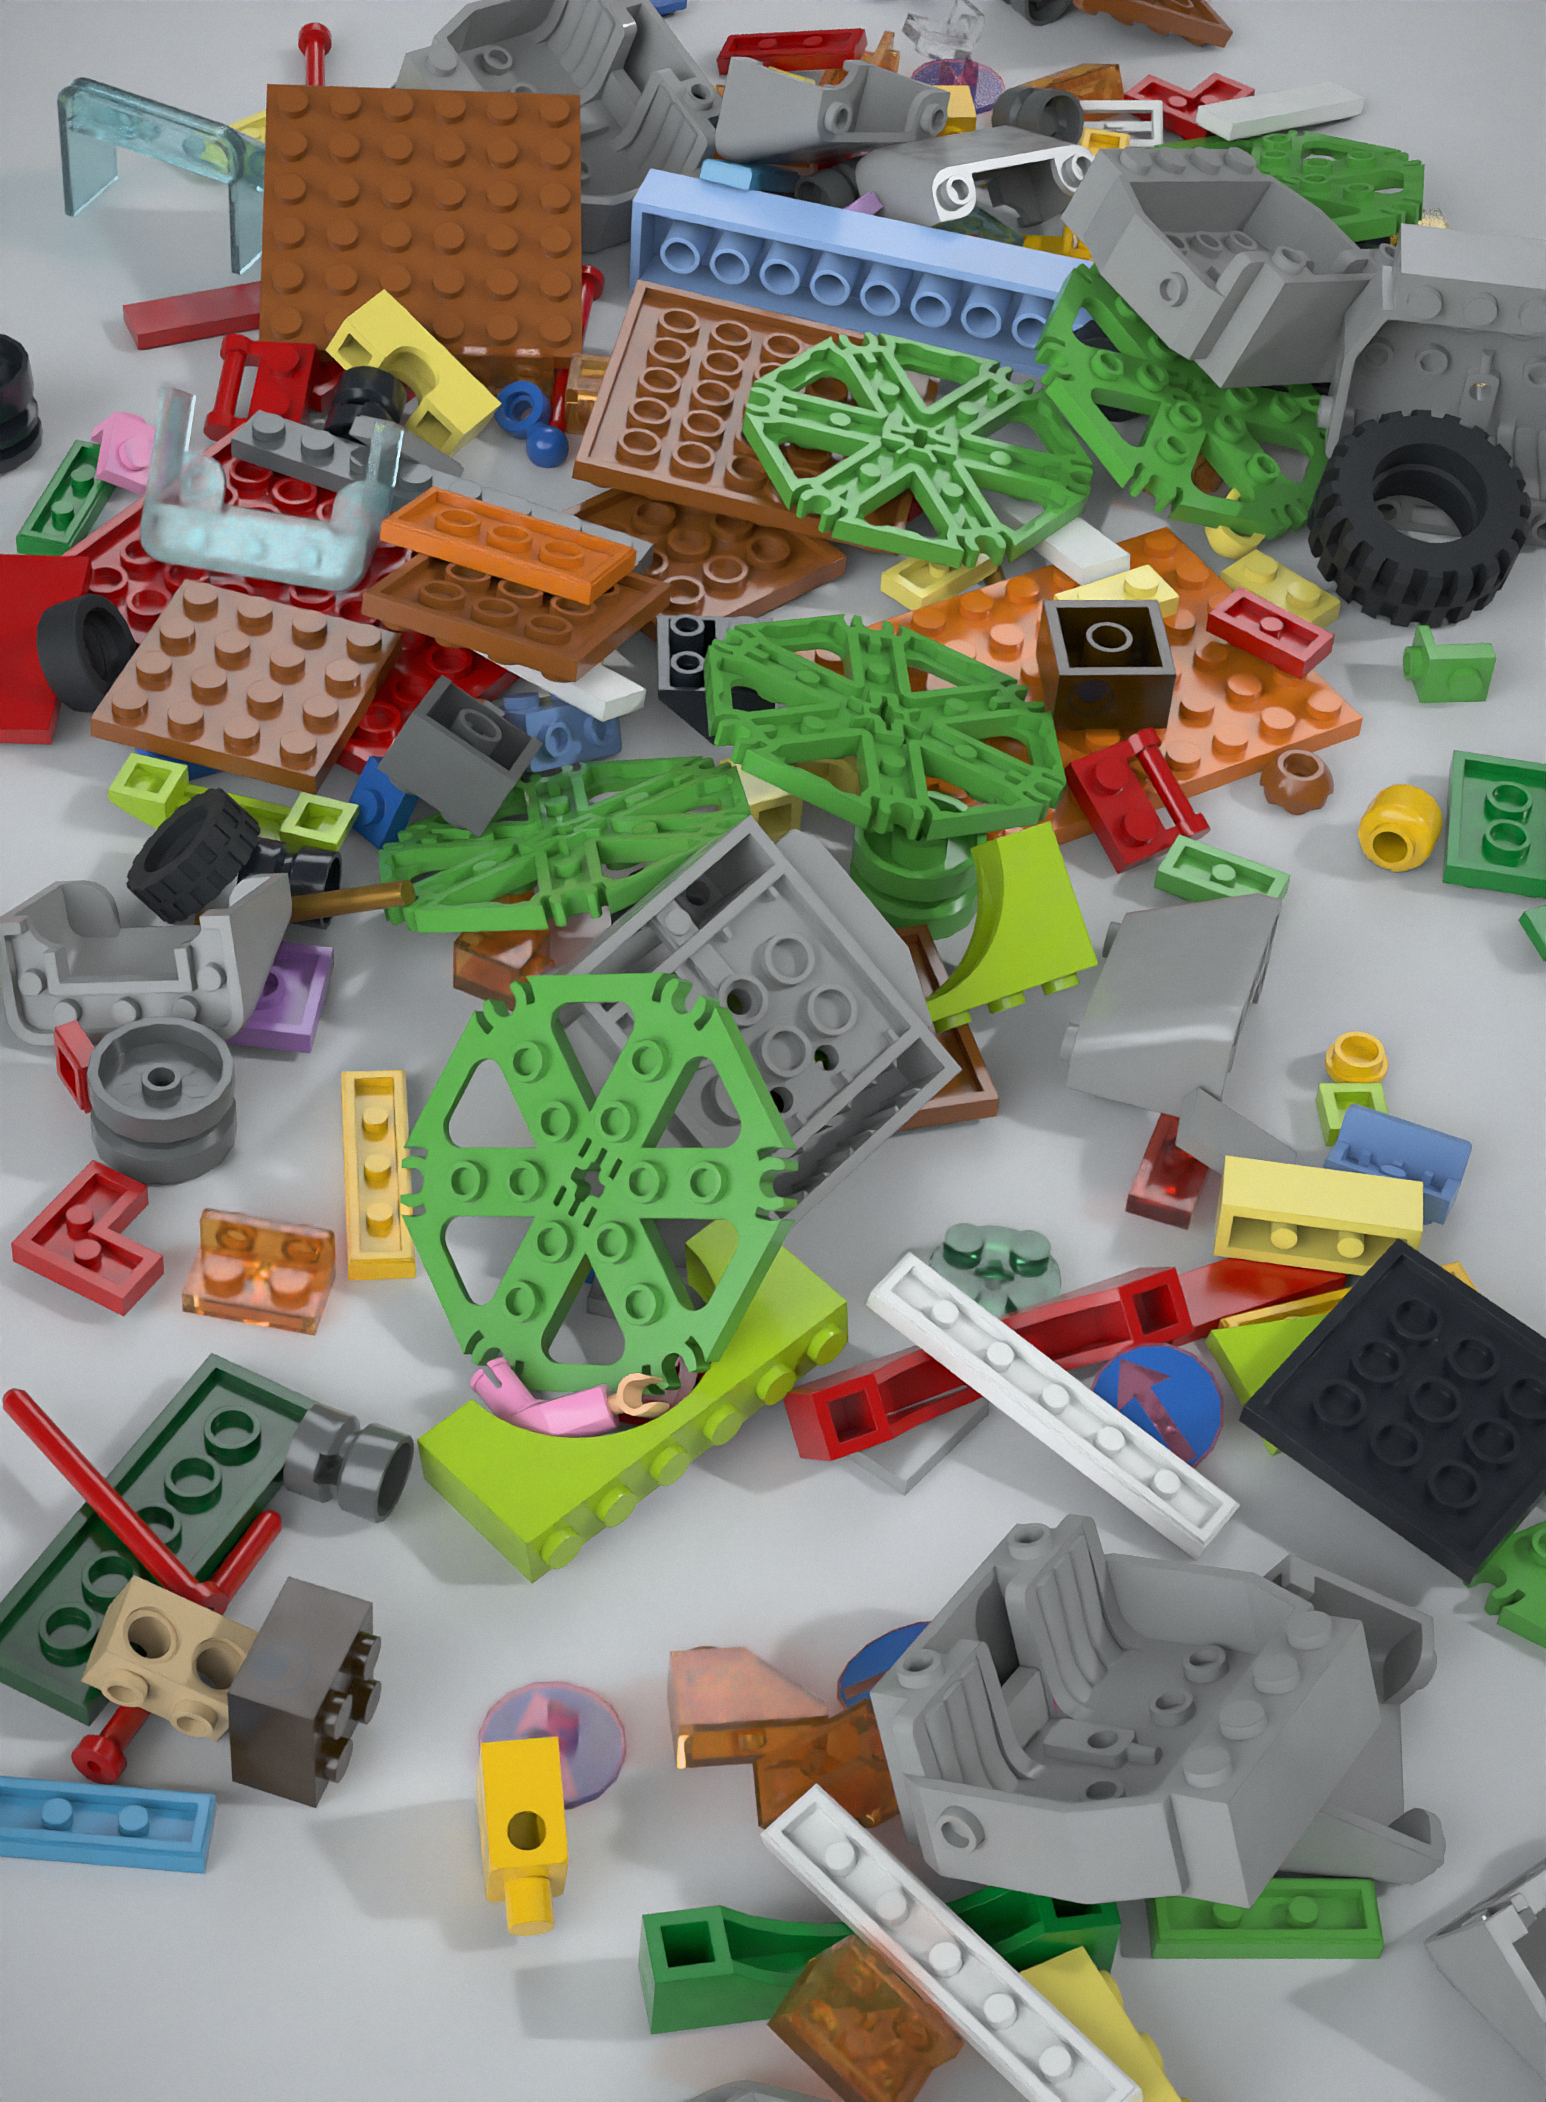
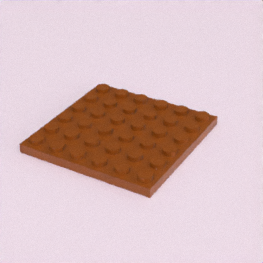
[259,84,582,369]
[572,279,941,556]

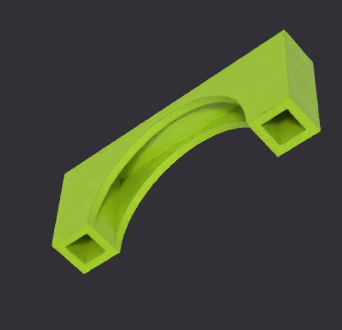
[727,821,1099,1071]
[417,1220,848,1584]

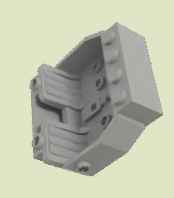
[395,0,722,252]
[1060,146,1396,388]
[1317,223,1546,547]
[554,815,962,1230]
[869,1514,1382,1909]

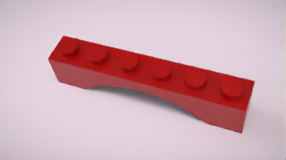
[783,1267,1194,1461]

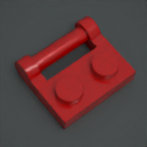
[203,334,320,442]
[1064,727,1211,874]

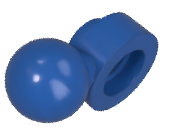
[494,381,569,468]

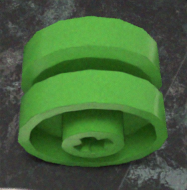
[849,790,987,941]

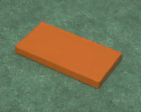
[379,486,637,605]

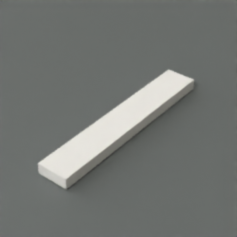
[865,1251,1240,1561]
[760,1783,1144,2102]

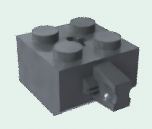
[377,675,543,837]

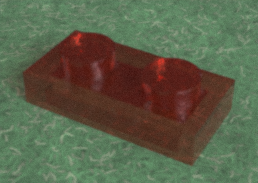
[1125,1112,1211,1230]

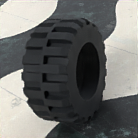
[1307,409,1531,628]

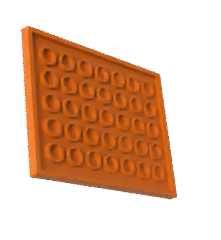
[793,526,1363,845]

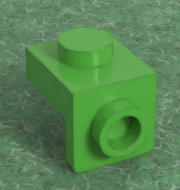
[1403,625,1497,703]

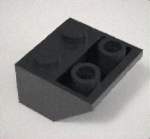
[657,614,775,746]

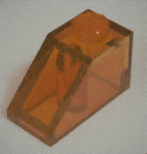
[453,889,555,1012]
[667,1646,829,1769]
[752,1698,900,1830]

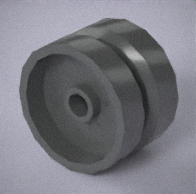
[87,1016,237,1184]

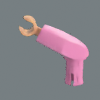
[470,1357,670,1438]

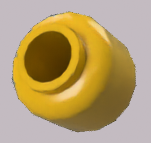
[1358,784,1443,872]

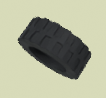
[126,788,261,924]

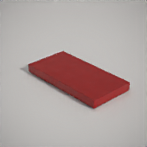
[0,554,93,745]

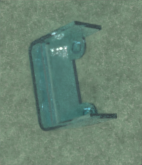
[57,77,265,275]
[140,386,404,592]

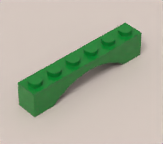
[638,1886,1122,2034]

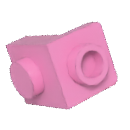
[91,411,165,496]

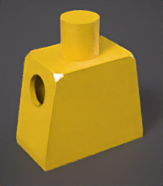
[475,1736,568,1936]

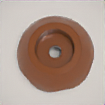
[1260,749,1334,815]

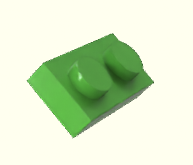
[1154,835,1291,902]

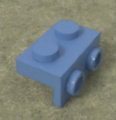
[498,692,622,772]
[1323,1104,1472,1225]

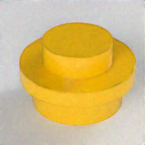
[1324,1031,1388,1083]

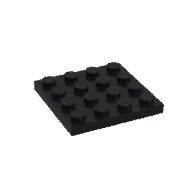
[1238,1238,1546,1585]

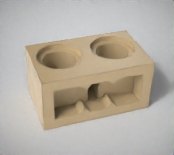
[81,1575,259,1742]

